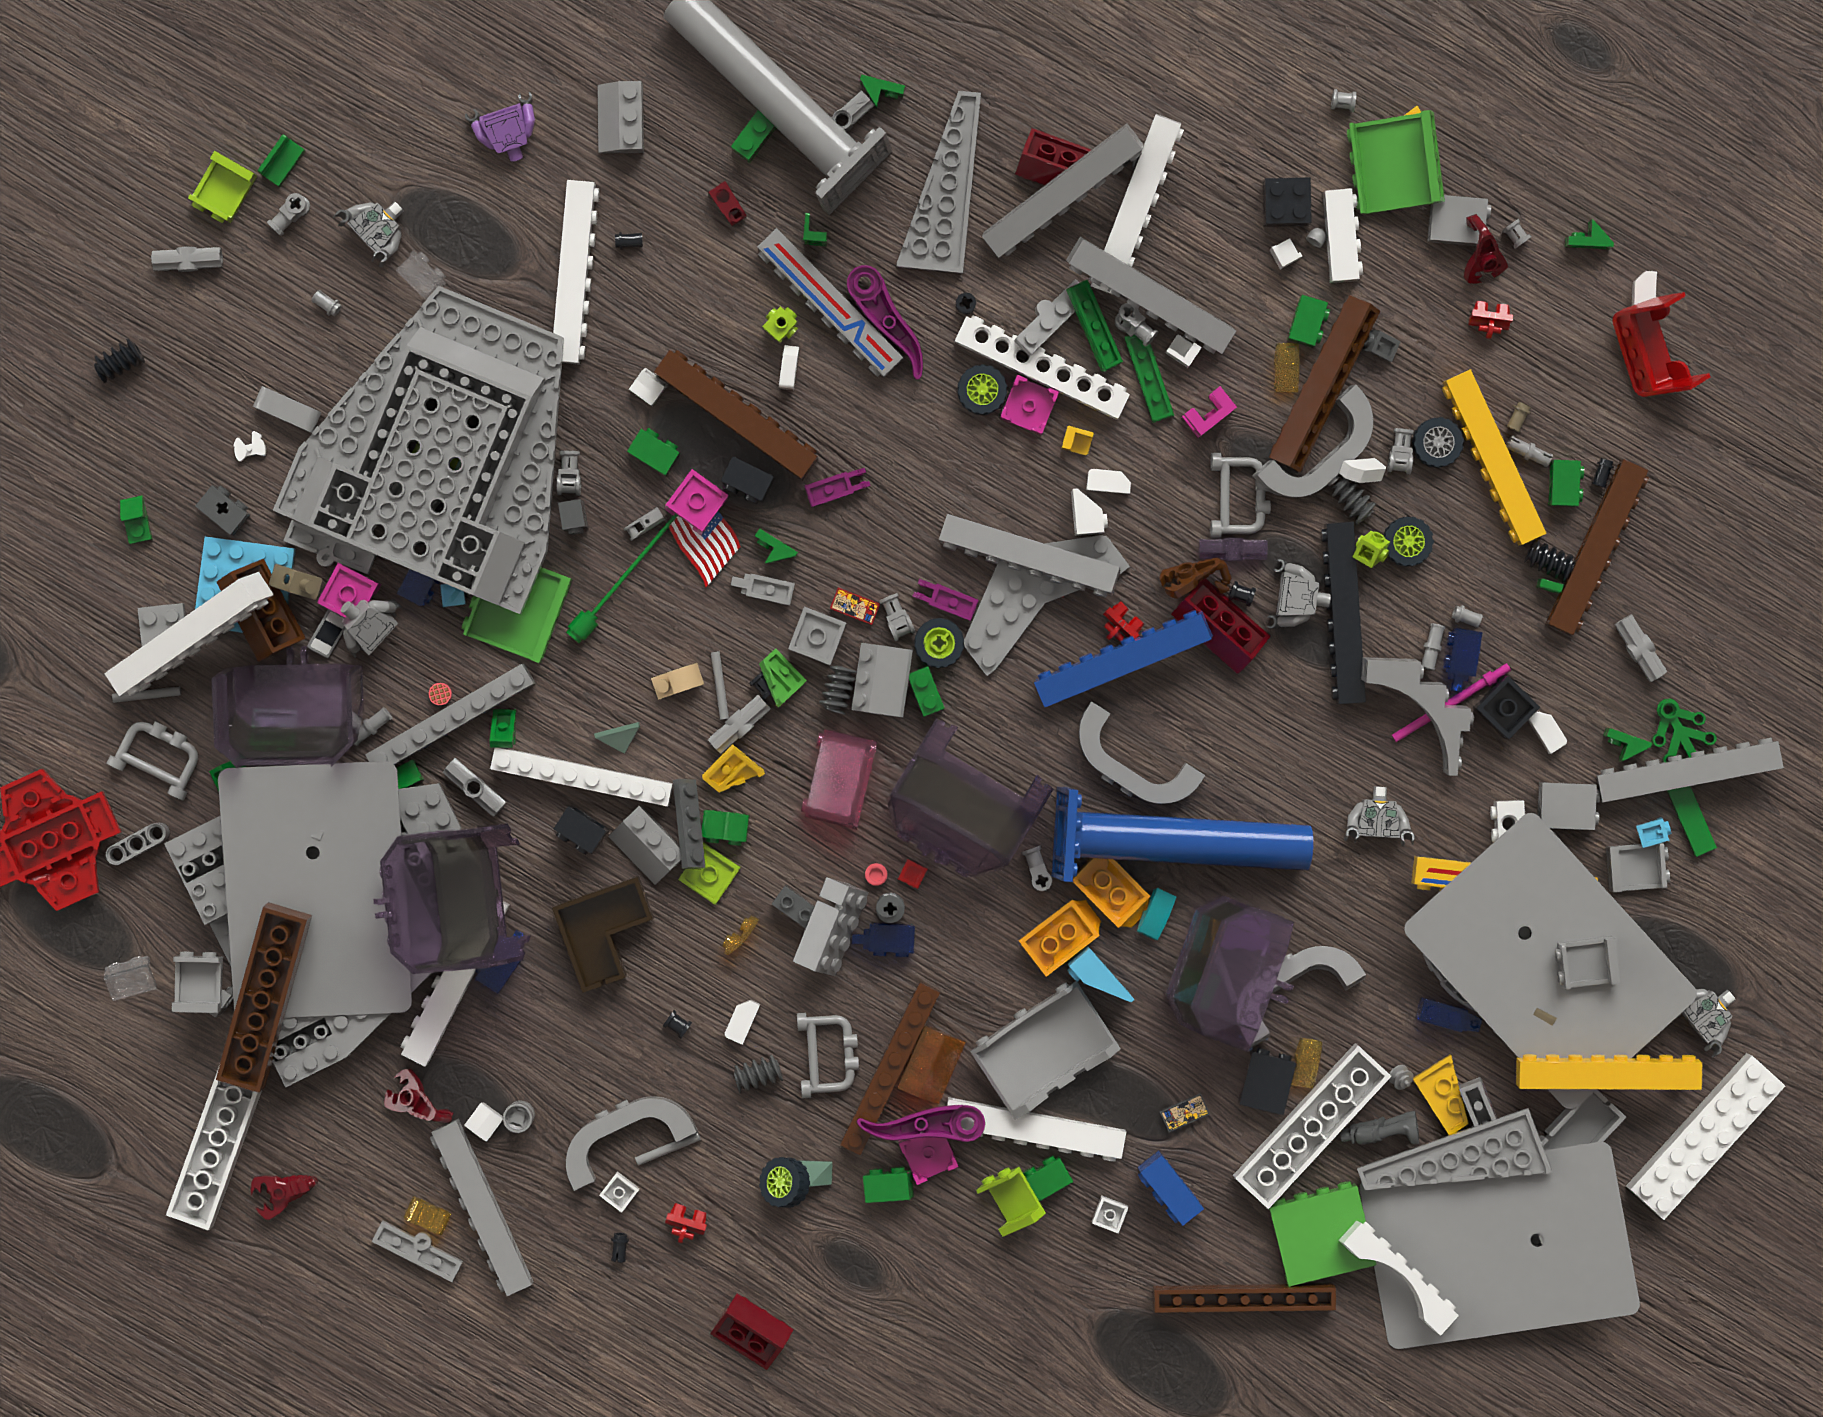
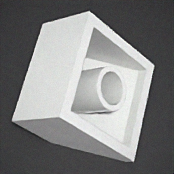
[1071,489,1108,536]

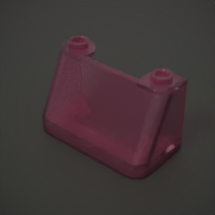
[801,729,878,830]

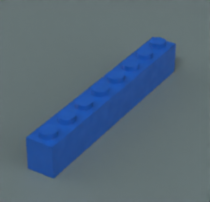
[1034,610,1213,707]

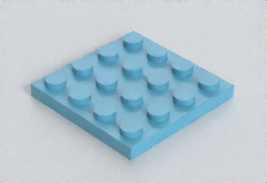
[195,537,296,633]

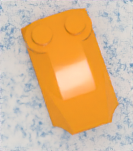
[1073,858,1151,928]
[1018,900,1101,977]

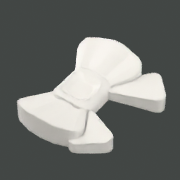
[234,431,266,462]

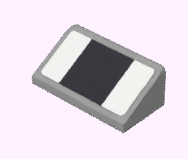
[307,609,345,658]

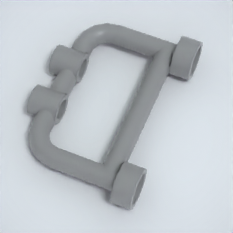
[1210,453,1271,538]
[107,721,198,801]
[797,1013,859,1099]

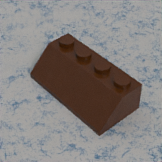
[216,558,306,662]

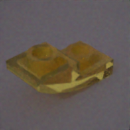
[1274,343,1299,392]
[722,914,759,955]
[1291,1038,1322,1089]

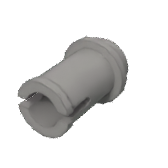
[311,290,342,316]
[1452,605,1482,628]

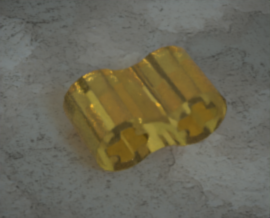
[403,1197,452,1235]

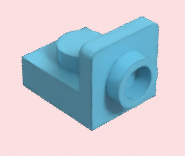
[1636,817,1672,848]

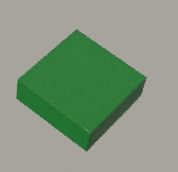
[1536,579,1564,593]

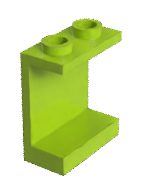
[976,1167,1046,1237]

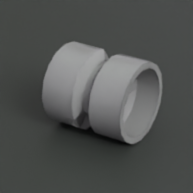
[503,1100,535,1133]

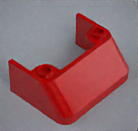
[1612,292,1710,397]

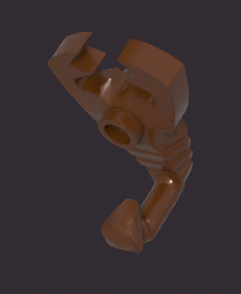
[1160,558,1232,598]

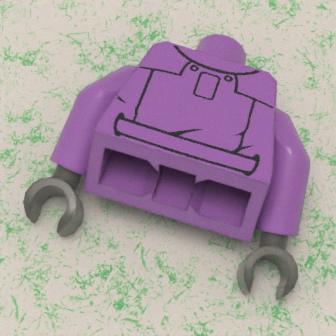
[465,92,535,161]

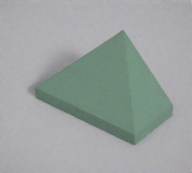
[594,722,640,754]
[799,1160,832,1187]

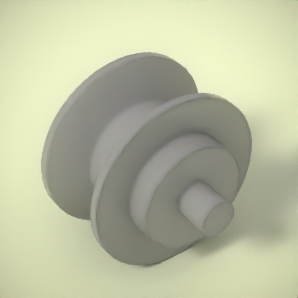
[1389,1065,1414,1090]

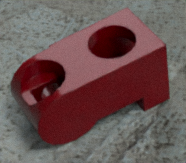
[708,181,747,226]

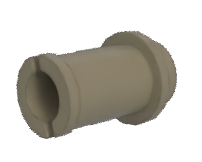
[1507,402,1531,432]

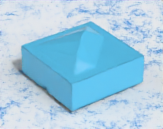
[440,584,466,607]

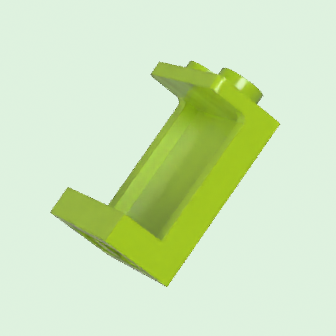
[188,151,257,223]

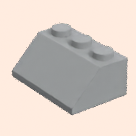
[598,81,644,153]
[852,643,913,717]
[608,805,681,885]

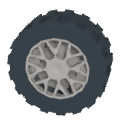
[1412,417,1464,468]

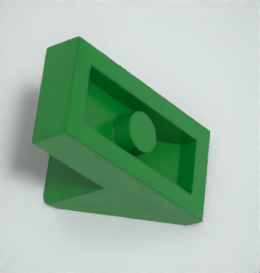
[860,75,905,109]
[1565,219,1614,249]
[120,495,153,544]
[755,528,798,564]
[489,709,516,748]
[1603,728,1652,761]

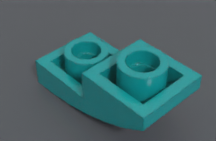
[1136,888,1176,940]

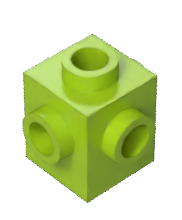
[762,306,798,343]
[1353,531,1390,568]

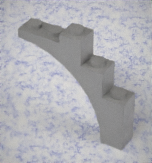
[1361,657,1474,776]

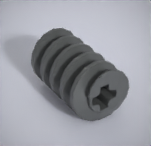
[1329,477,1376,525]
[819,665,857,715]
[876,892,905,923]
[734,1054,783,1093]

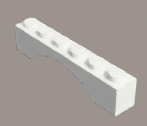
[1338,1221,1459,1336]

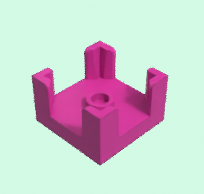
[1000,375,1059,435]
[1181,386,1237,438]
[665,469,729,536]
[317,563,382,617]
[899,1137,958,1185]

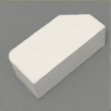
[1632,271,1657,306]
[779,345,799,390]
[1339,458,1386,483]
[1086,469,1131,494]
[1528,712,1567,754]
[725,1000,760,1045]

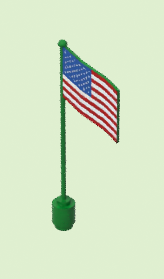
[566,512,741,644]

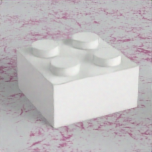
[599,1171,640,1213]
[1091,1195,1128,1233]

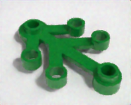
[1651,699,1717,763]

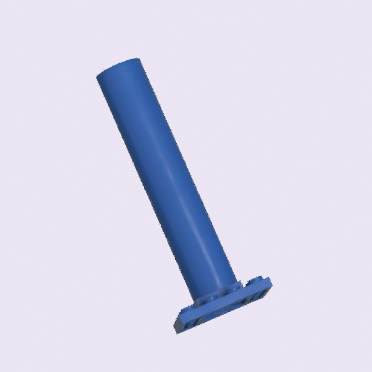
[1052,787,1313,882]

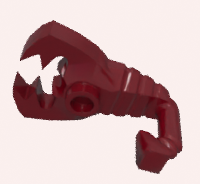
[1463,214,1508,284]
[384,1069,454,1123]
[251,1175,318,1220]

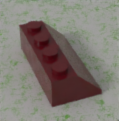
[1171,578,1270,674]

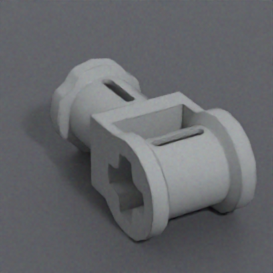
[267,193,310,236]
[1115,303,1159,347]
[1387,428,1414,474]
[557,451,581,496]
[879,593,916,641]
[1022,845,1052,891]

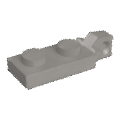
[731,574,795,605]

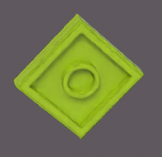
[678,842,741,905]

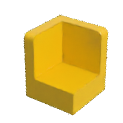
[1061,426,1094,455]

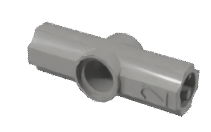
[831,90,875,132]
[151,247,223,272]
[1614,614,1667,682]
[708,695,771,754]
[442,758,507,817]

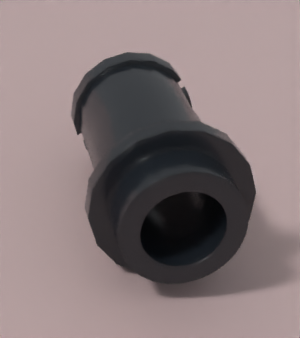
[615,232,643,250]
[1592,458,1614,488]
[611,1233,629,1263]

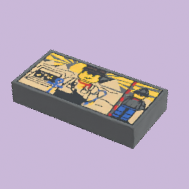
[1159,1093,1210,1132]

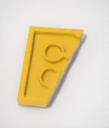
[1413,1054,1468,1135]

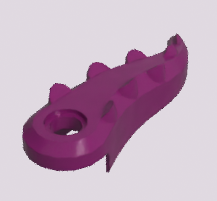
[846,265,923,380]
[856,1105,986,1142]

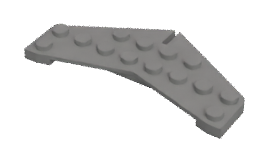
[964,535,1130,676]

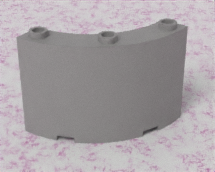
[970,981,1121,1119]

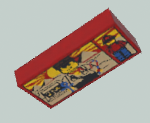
[830,588,880,625]

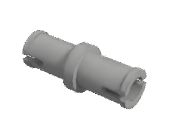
[1506,436,1553,467]
[1421,623,1445,670]
[348,707,392,746]

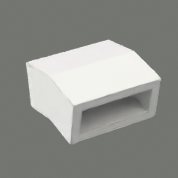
[629,368,668,407]
[464,1102,503,1142]

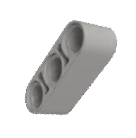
[253,386,322,433]
[106,822,170,865]

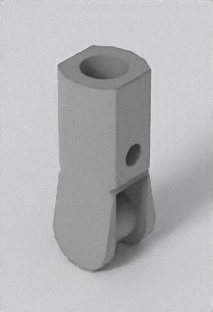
[623,507,665,541]

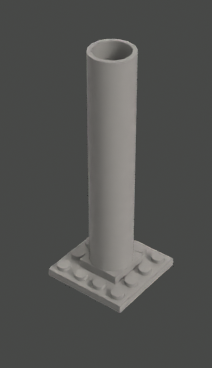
[663,0,892,215]

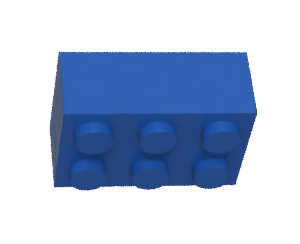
[1138,1150,1204,1226]

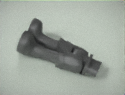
[1340,1111,1420,1145]

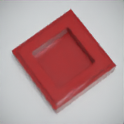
[898,859,928,889]

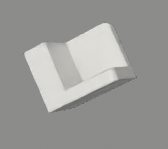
[1270,238,1302,270]
[1165,335,1202,368]

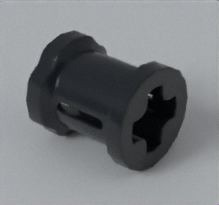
[956,292,976,315]
[1228,581,1256,607]
[749,672,771,700]
[663,1010,692,1039]

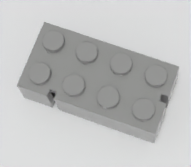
[793,877,869,976]
[1539,1090,1626,1150]

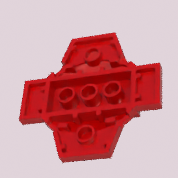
[0,769,122,911]

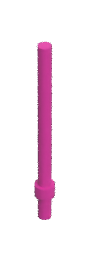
[1392,663,1511,742]

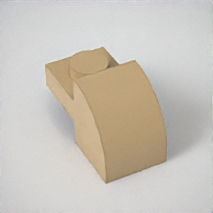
[651,663,704,700]

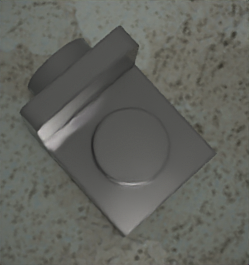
[1361,329,1401,362]

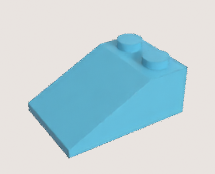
[1067,945,1135,1002]

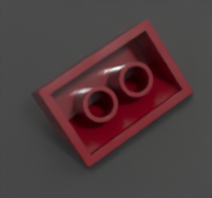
[1015,128,1091,186]
[710,1293,794,1370]

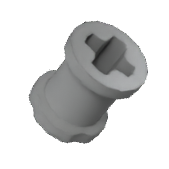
[1331,89,1357,112]
[1502,219,1531,249]

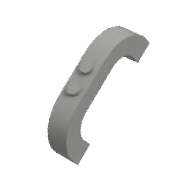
[1252,385,1373,497]
[1078,701,1205,804]
[1238,946,1366,1049]
[566,1096,698,1191]

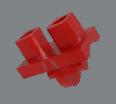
[1468,301,1513,339]
[1103,602,1144,641]
[665,1203,707,1244]

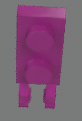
[804,468,871,508]
[912,579,979,621]

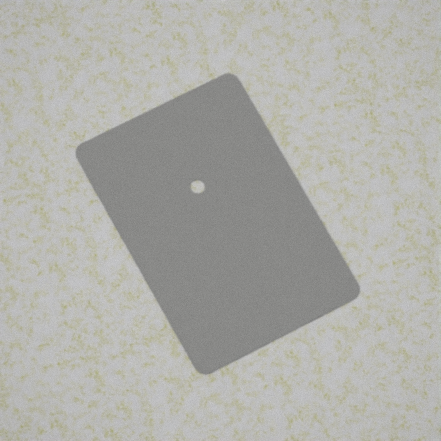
[218,761,412,1018]
[1404,813,1697,1109]
[1360,1142,1640,1349]

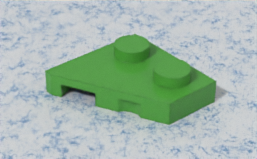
[759,649,807,708]

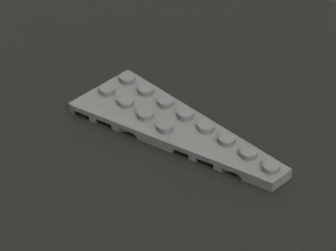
[897,91,981,274]
[1357,1108,1552,1190]

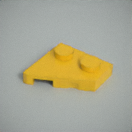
[702,744,765,792]

